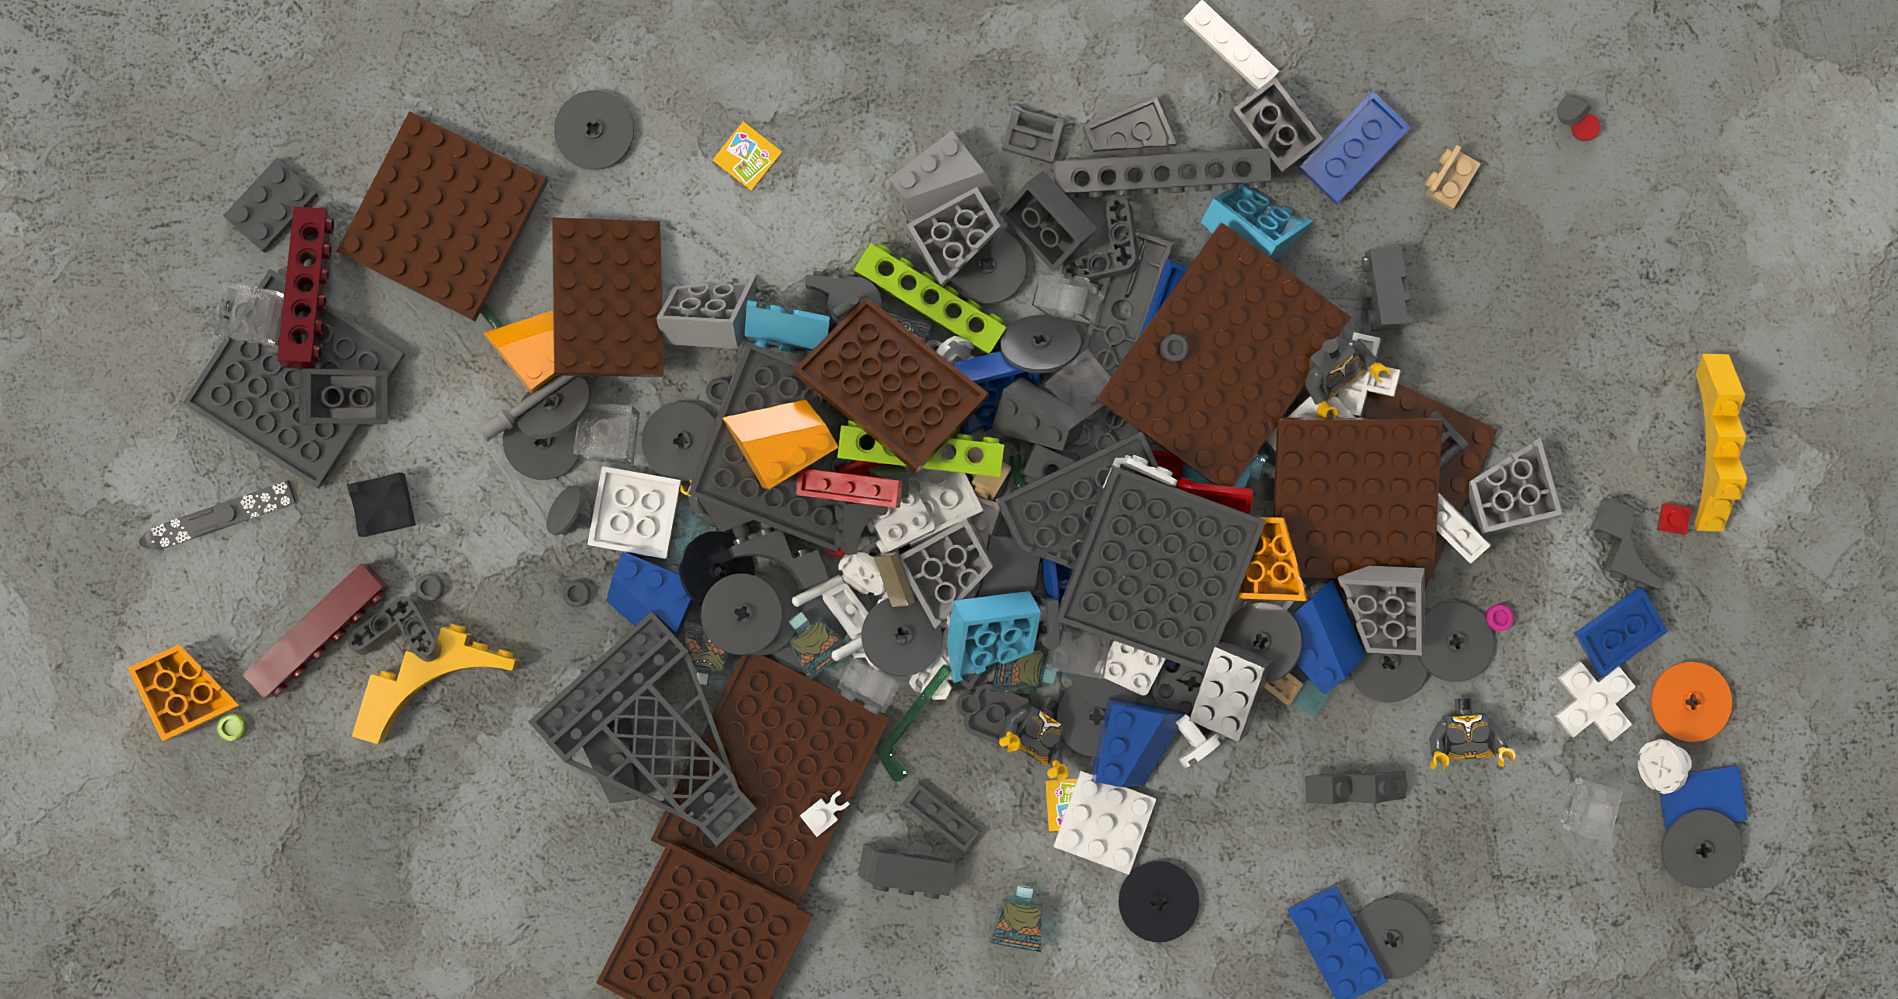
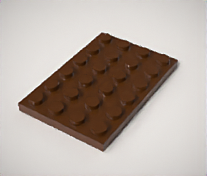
[552,217,664,377]
[793,297,989,473]

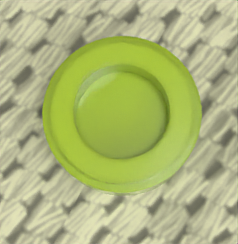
[217,714,247,741]

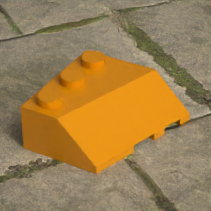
[483,310,559,394]
[722,400,838,489]
[1236,517,1308,601]
[128,644,240,741]

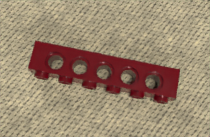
[277,206,334,369]

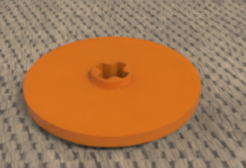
[1650,662,1732,742]

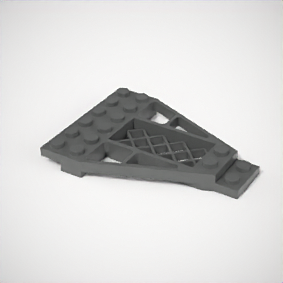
[528,611,757,846]

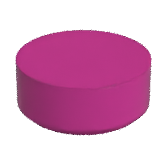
[1485,605,1514,631]

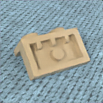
[1424,145,1480,210]

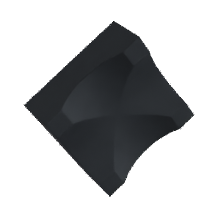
[347,472,416,537]

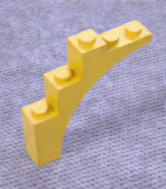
[1694,354,1747,532]
[352,624,520,744]

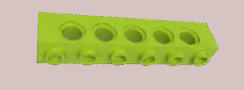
[854,243,1006,355]
[837,421,1004,477]

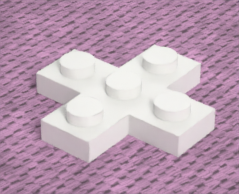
[1338,332,1401,417]
[1554,662,1635,741]

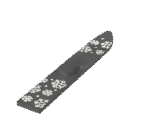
[139,481,296,549]

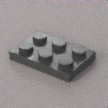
[223,158,319,252]

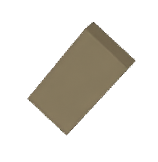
[874,552,915,607]

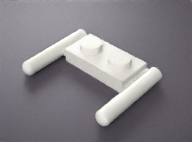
[792,575,868,661]

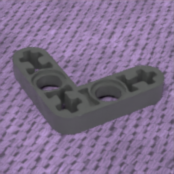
[1062,196,1139,284]
[348,596,441,662]

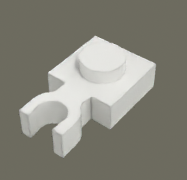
[800,790,850,837]

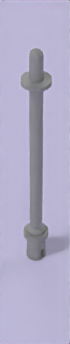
[478,375,576,442]

